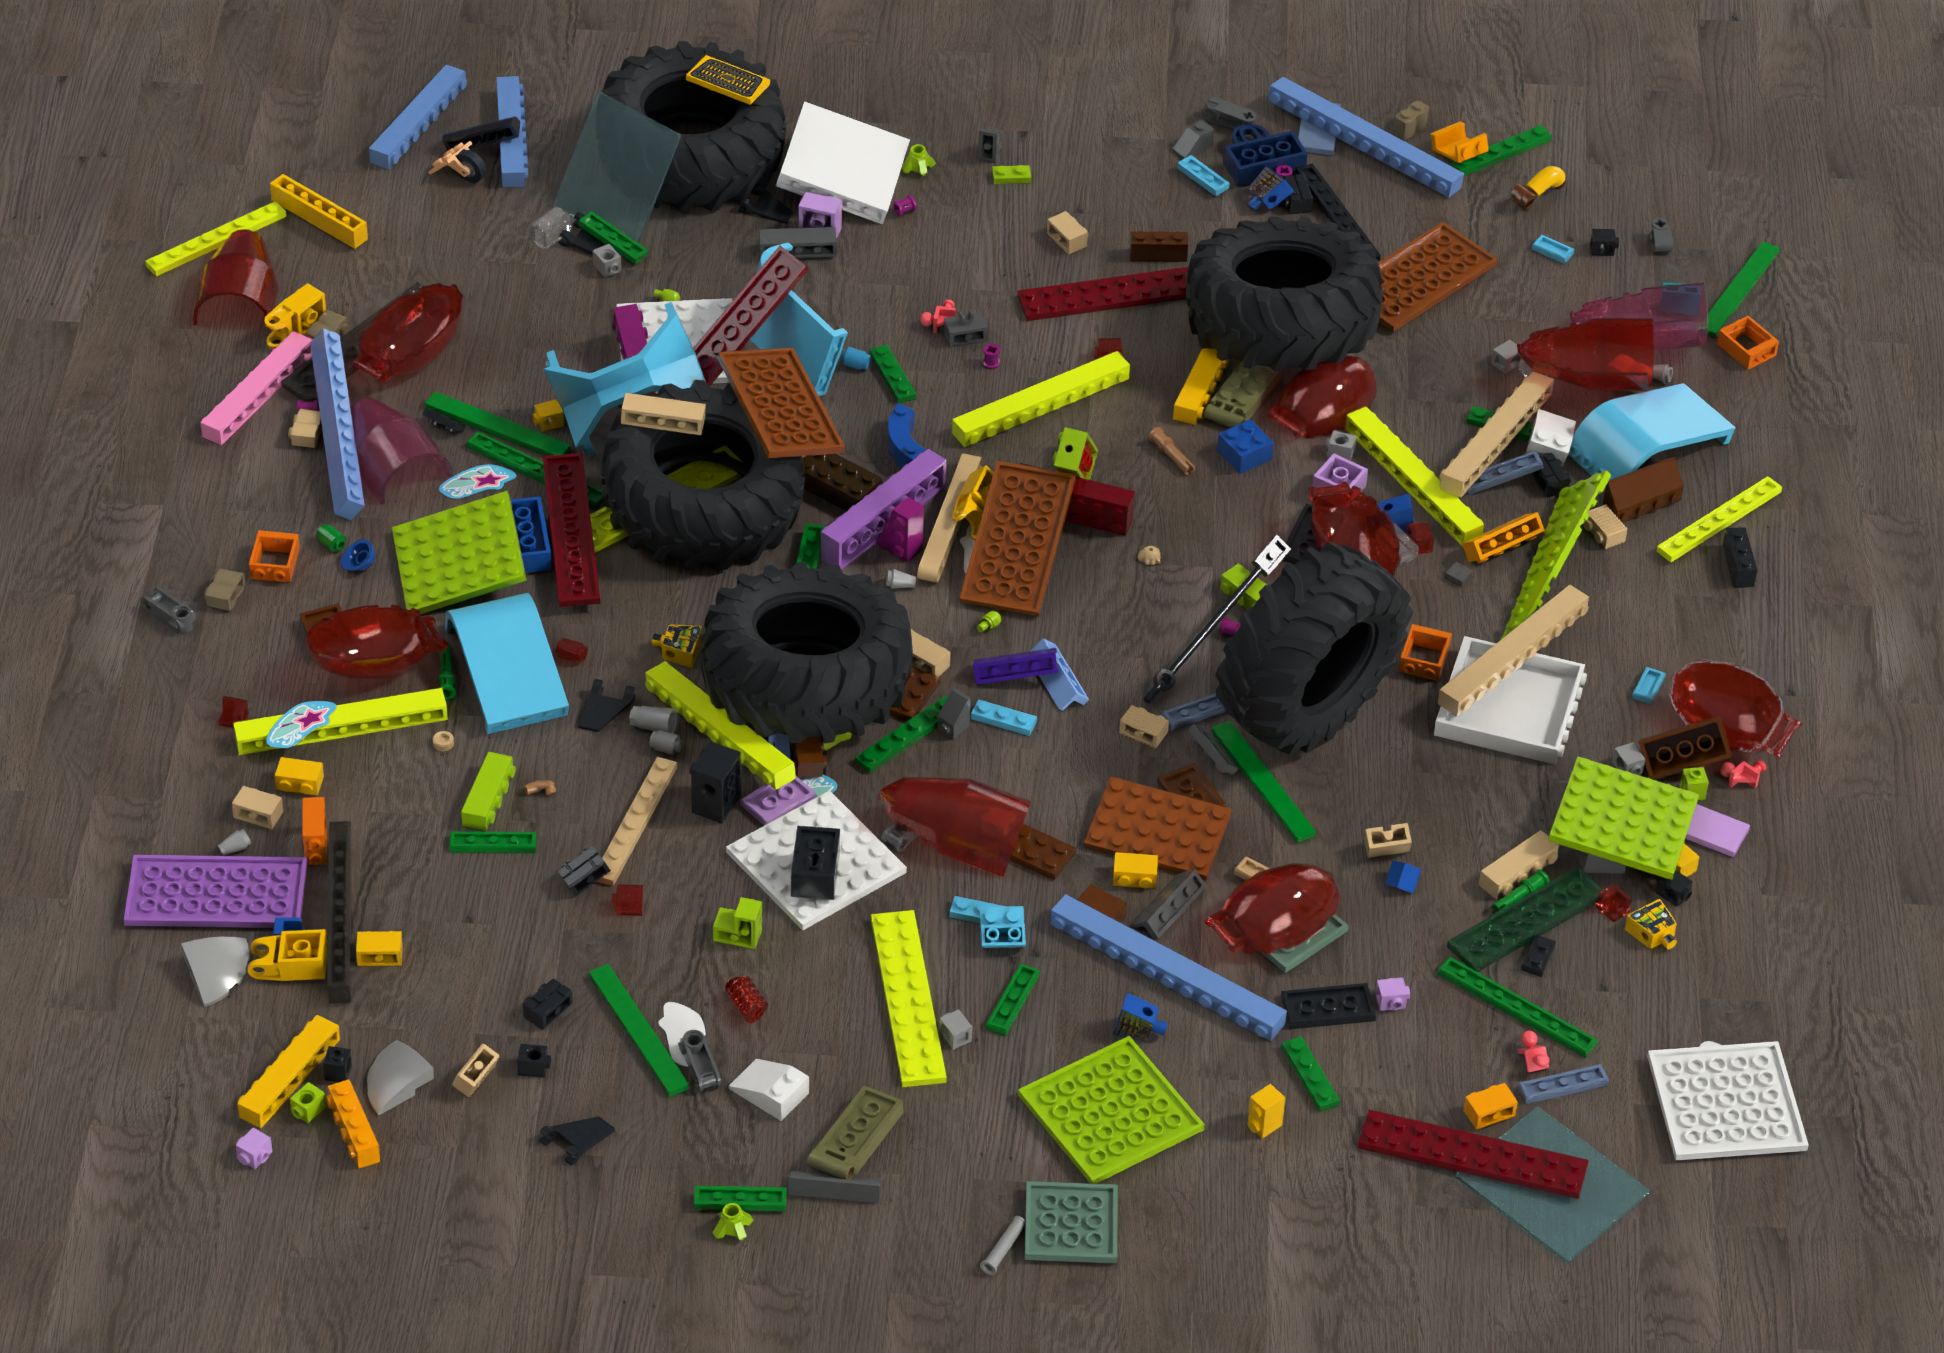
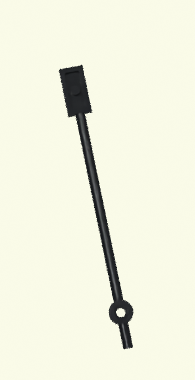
[1143,535,1291,704]

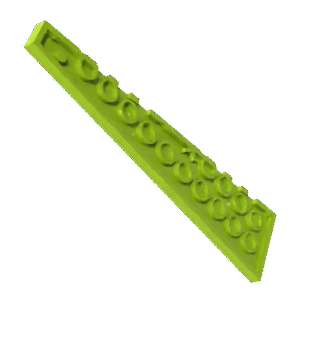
[1500,470,1611,640]

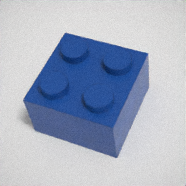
[1217,419,1274,474]

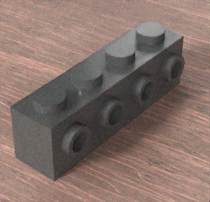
[759,227,837,259]

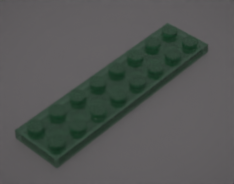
[1447,866,1607,972]

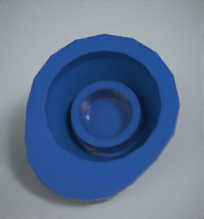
[340,539,376,571]

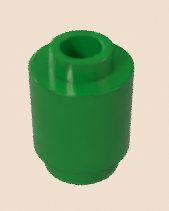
[316,524,346,552]

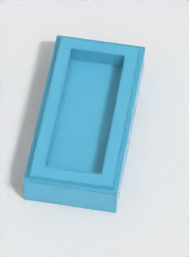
[1531,234,1574,264]
[1632,667,1666,705]

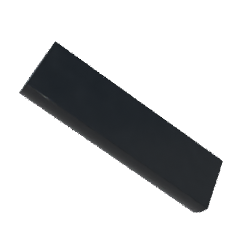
[442,116,521,150]

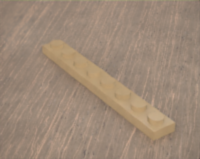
[596,757,677,886]

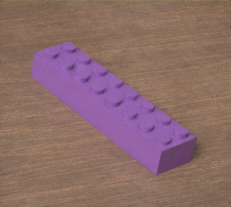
[821,449,946,570]

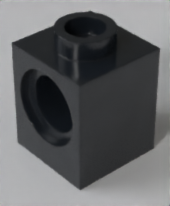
[1590,229,1619,256]
[1656,870,1693,907]
[517,1044,551,1077]
[323,1046,352,1082]

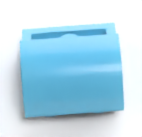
[980,906,1026,948]

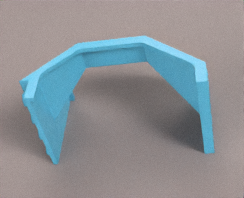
[543,302,706,457]

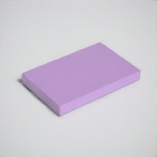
[740,775,816,826]
[1685,804,1750,857]

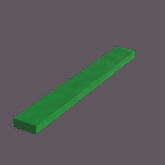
[1698,241,1780,338]
[425,391,571,456]
[466,431,604,510]
[1211,721,1316,843]
[1437,957,1598,1058]
[589,964,689,1097]

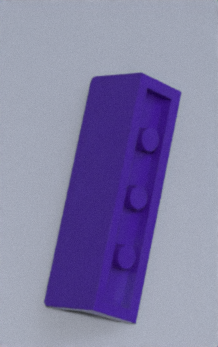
[973,648,1058,685]

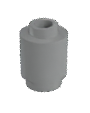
[649,730,682,755]

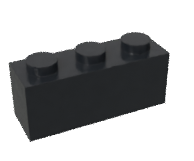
[1722,527,1758,588]

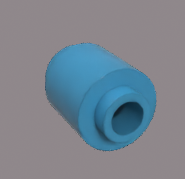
[841,347,871,371]

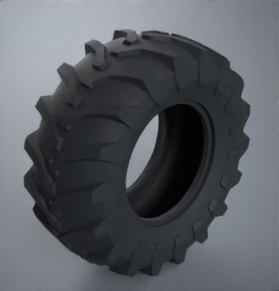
[596,41,786,213]
[1186,217,1382,372]
[601,380,805,571]
[1215,542,1413,756]
[701,562,913,743]

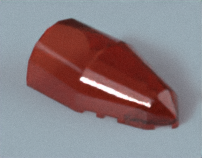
[193,229,278,328]
[1517,318,1654,392]
[878,777,1031,877]

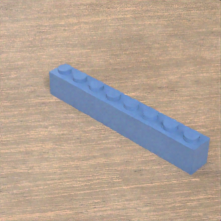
[369,64,467,169]
[497,76,528,188]

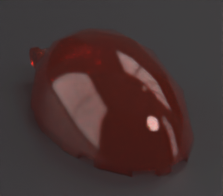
[353,283,463,383]
[1267,355,1377,439]
[1308,481,1401,576]
[306,605,448,679]
[1669,659,1802,759]
[1205,863,1340,955]

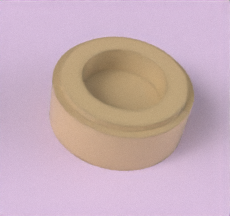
[433,731,454,752]

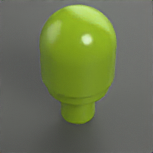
[653,289,680,302]
[977,611,1001,632]

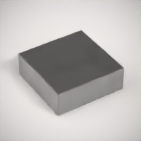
[1445,562,1473,587]

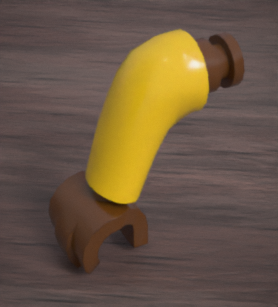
[1510,166,1566,211]

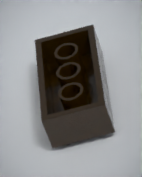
[802,454,883,511]

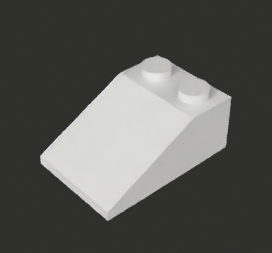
[1525,409,1576,467]
[728,1059,809,1121]

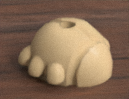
[1138,546,1161,565]

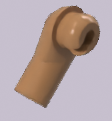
[524,780,556,795]

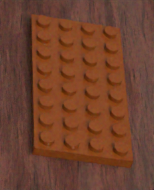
[1379,222,1498,332]
[717,348,845,458]
[959,461,1076,617]

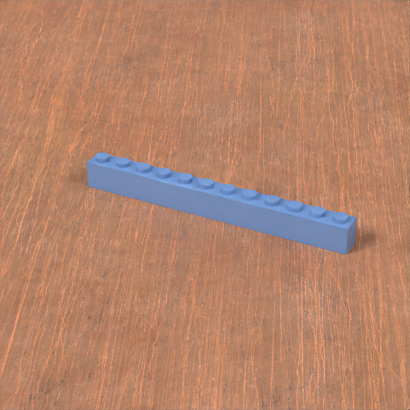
[1268,77,1464,198]
[310,328,365,520]
[1050,894,1287,1041]

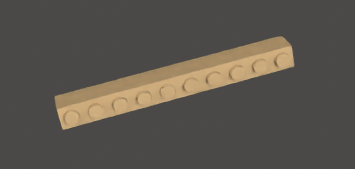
[1439,371,1554,497]
[1438,585,1589,716]

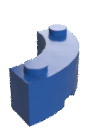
[888,403,925,469]

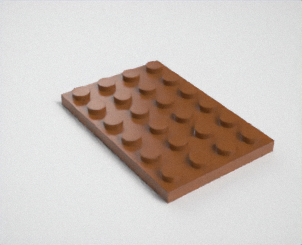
[1084,776,1232,881]

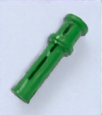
[437,645,456,700]
[1491,869,1550,916]

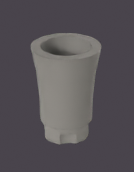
[629,706,677,733]

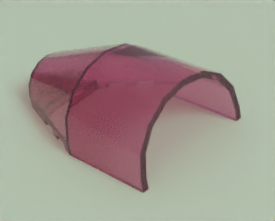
[1569,282,1708,352]
[350,397,453,505]

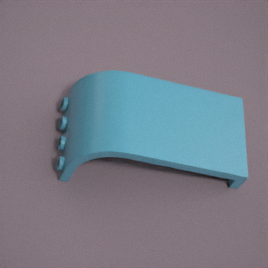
[750,242,848,396]
[1568,383,1736,488]
[444,593,569,734]

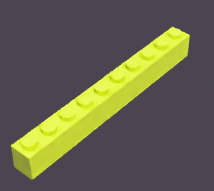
[952,351,1130,447]
[1345,406,1484,547]
[645,661,796,790]
[233,688,448,755]

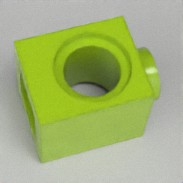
[1680,767,1709,800]
[290,1082,327,1123]

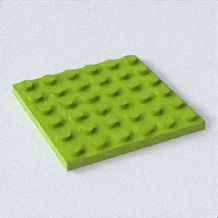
[392,491,527,618]
[1548,756,1699,880]
[1018,1036,1205,1184]

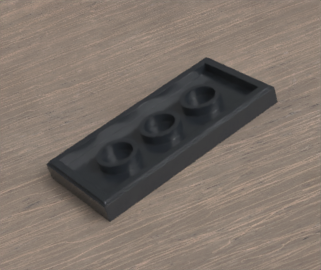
[1281,504,1344,565]
[1281,983,1376,1029]

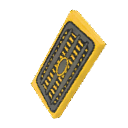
[686,55,770,105]

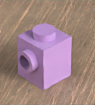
[1375,978,1410,1011]
[236,1128,272,1169]

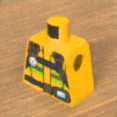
[652,625,702,668]
[1625,899,1677,950]

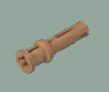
[1148,427,1195,475]

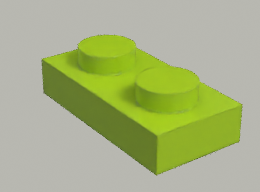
[992,165,1031,184]

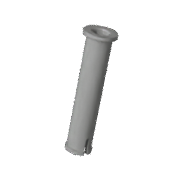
[980,1216,1026,1275]

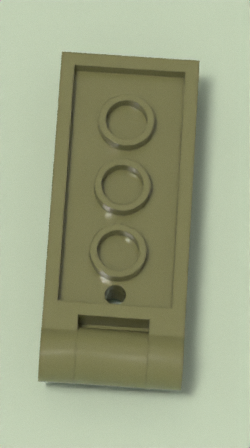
[1204,361,1282,428]
[807,1085,904,1180]

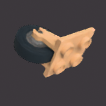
[428,141,487,183]

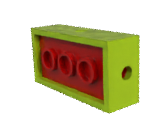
[1052,427,1098,480]

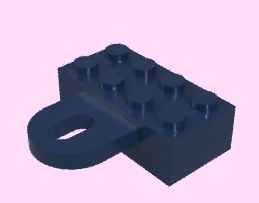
[1223,124,1308,186]

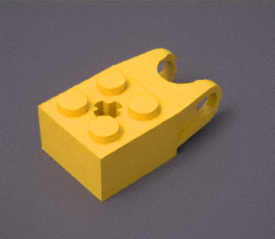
[264,283,326,349]
[952,465,994,541]
[248,929,329,981]

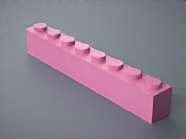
[200,331,313,445]

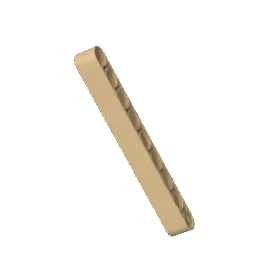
[917,453,983,583]

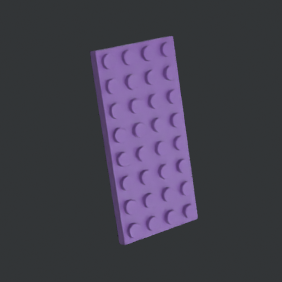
[124,855,308,928]

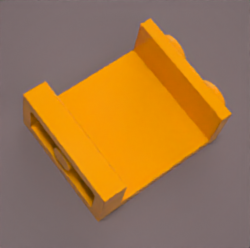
[1430,121,1488,163]

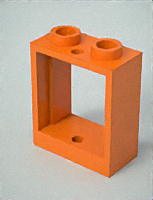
[1717,316,1779,370]
[249,530,300,583]
[1399,624,1452,681]
[303,797,327,865]

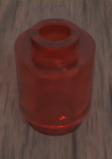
[555,638,588,663]

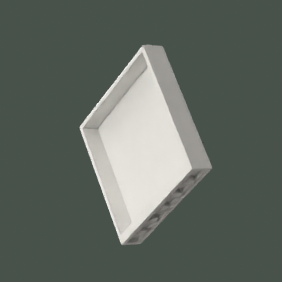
[776,101,910,224]
[1434,636,1587,765]

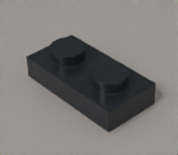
[422,408,466,433]
[1521,935,1556,977]

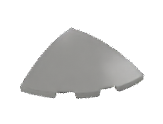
[181,937,250,1007]
[367,1040,434,1116]

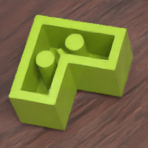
[713,897,762,949]

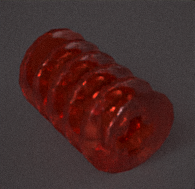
[725,976,768,1023]

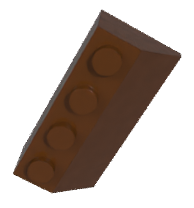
[1603,457,1684,522]
[1638,715,1732,780]

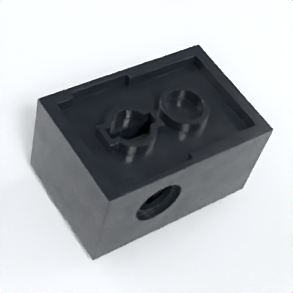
[689,741,741,824]
[791,825,840,900]

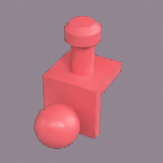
[920,300,956,333]
[1720,760,1766,788]
[1517,1031,1549,1072]

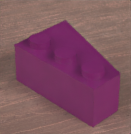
[612,304,648,360]
[876,497,924,562]

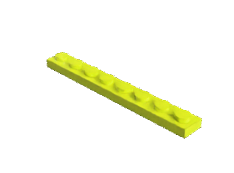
[145,201,286,277]
[1656,476,1782,562]

